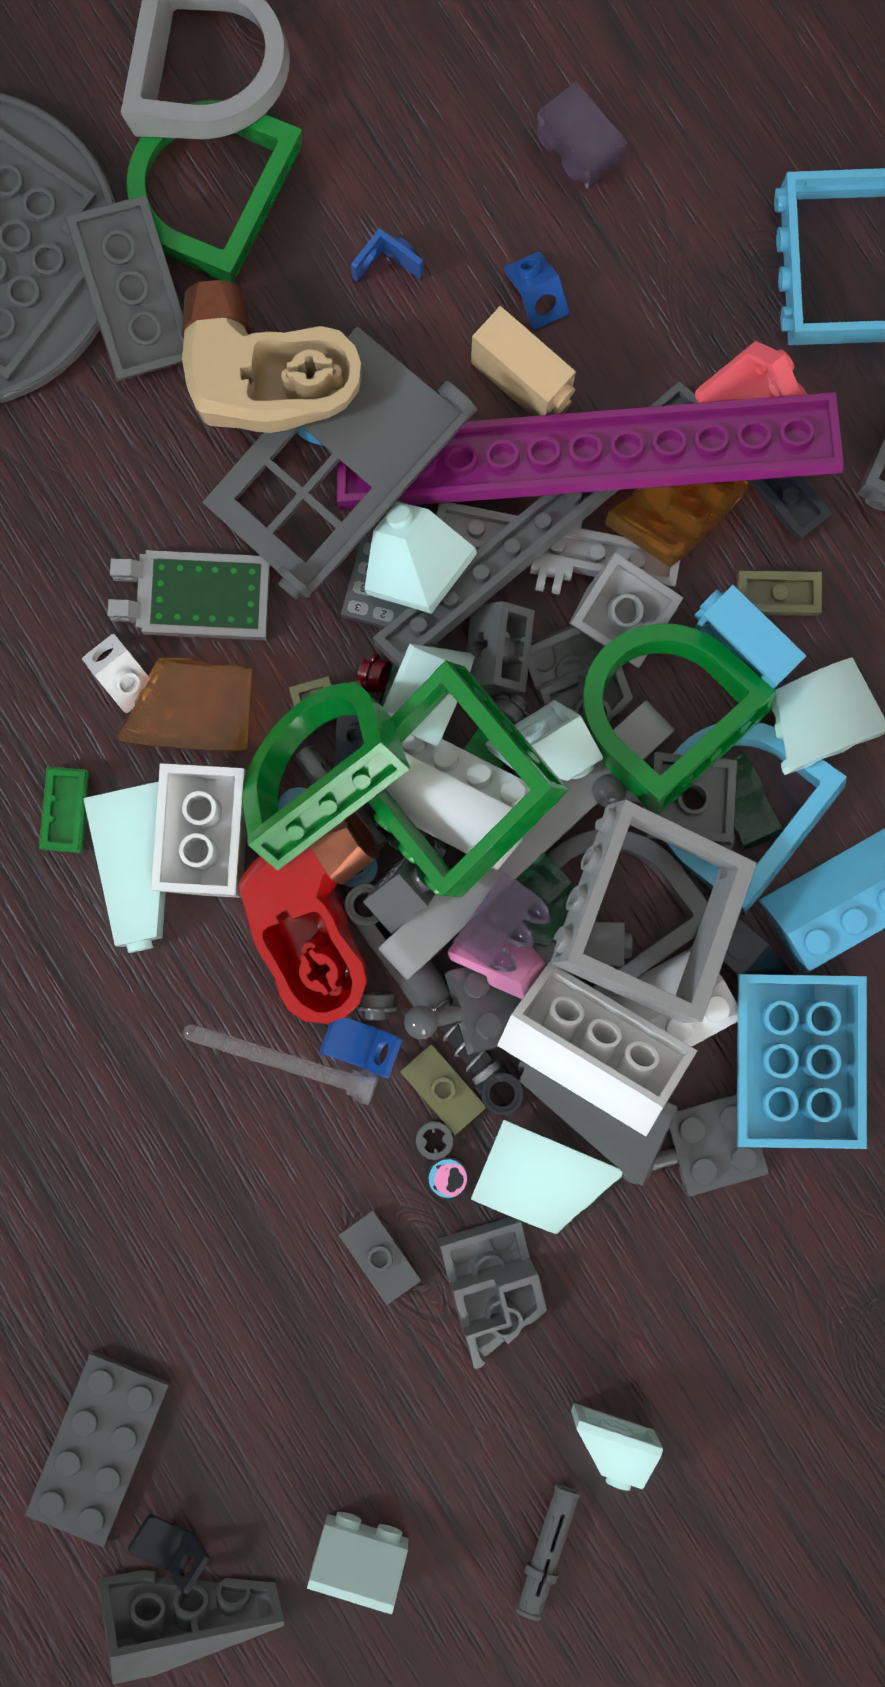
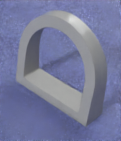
[121,0,290,139]

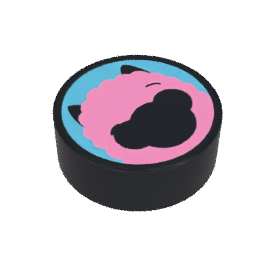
[427,1156,469,1200]

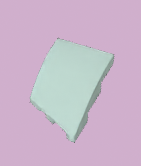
[772,657,885,775]
[471,1120,623,1234]

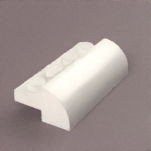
[385,735,531,870]

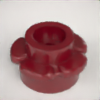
[357,654,391,693]

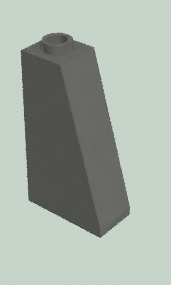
[517,1060,679,1186]

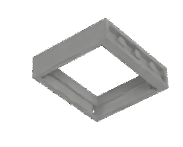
[550,799,757,1023]

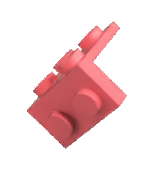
[695,341,807,403]

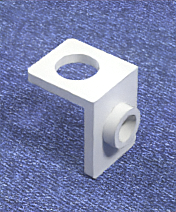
[82,634,157,713]

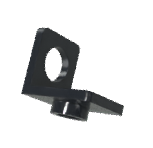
[127,1514,210,1594]

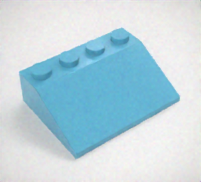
[737,974,867,1149]

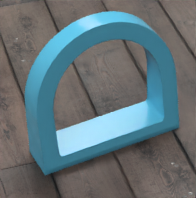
[666,722,847,916]

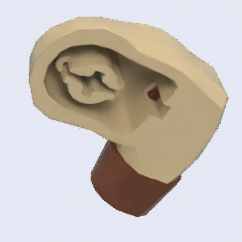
[182,280,362,433]

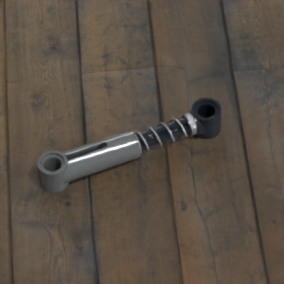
[345,884,523,1115]

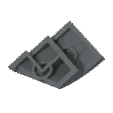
[528,625,633,724]
[437,1216,547,1369]

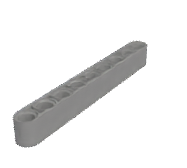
[378,700,675,980]

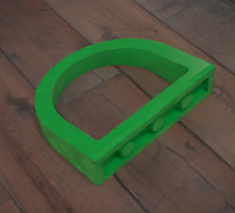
[127,100,302,283]
[583,623,776,815]
[242,683,410,870]

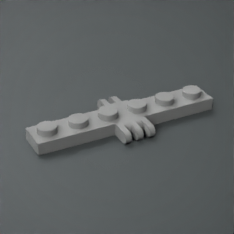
[436,502,682,595]

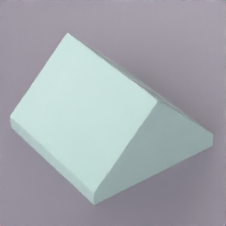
[383,644,475,746]

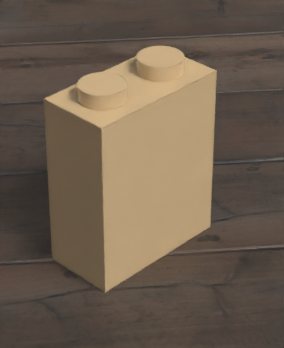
[471,306,576,416]

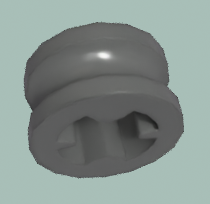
[416,1121,453,1160]

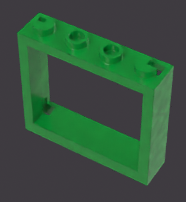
[368,660,569,897]

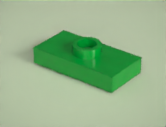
[39,767,91,854]

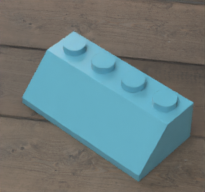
[758,828,885,972]

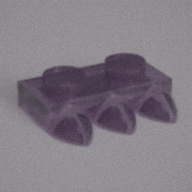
[453,872,551,972]

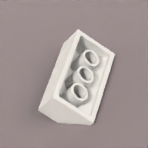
[497,962,697,1136]

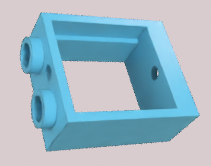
[693,585,806,689]

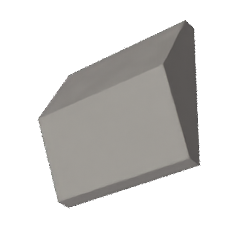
[569,552,683,668]

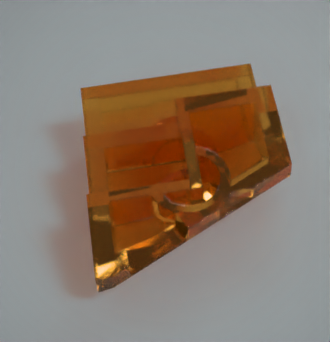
[605,480,749,567]
[117,658,252,751]

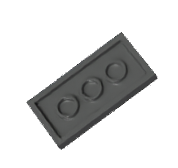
[65,195,184,382]
[25,1351,171,1548]

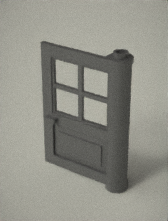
[202,326,477,600]

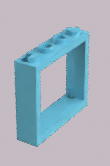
[774,168,885,345]

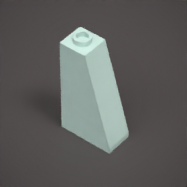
[83,781,166,953]

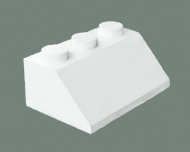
[151,763,247,898]
[609,947,738,1047]

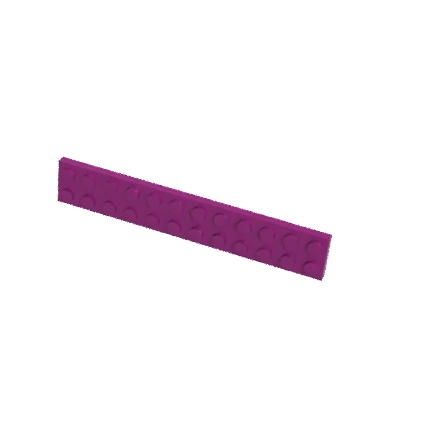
[337,392,844,510]

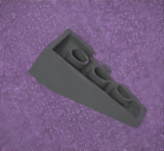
[99,1570,284,1685]

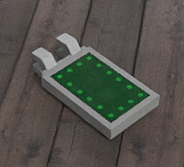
[108,550,270,640]

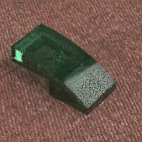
[731,753,782,851]

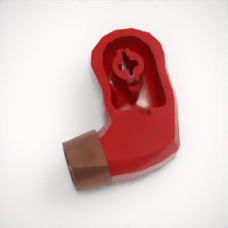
[238,811,378,1024]

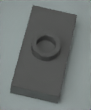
[338,1209,422,1305]

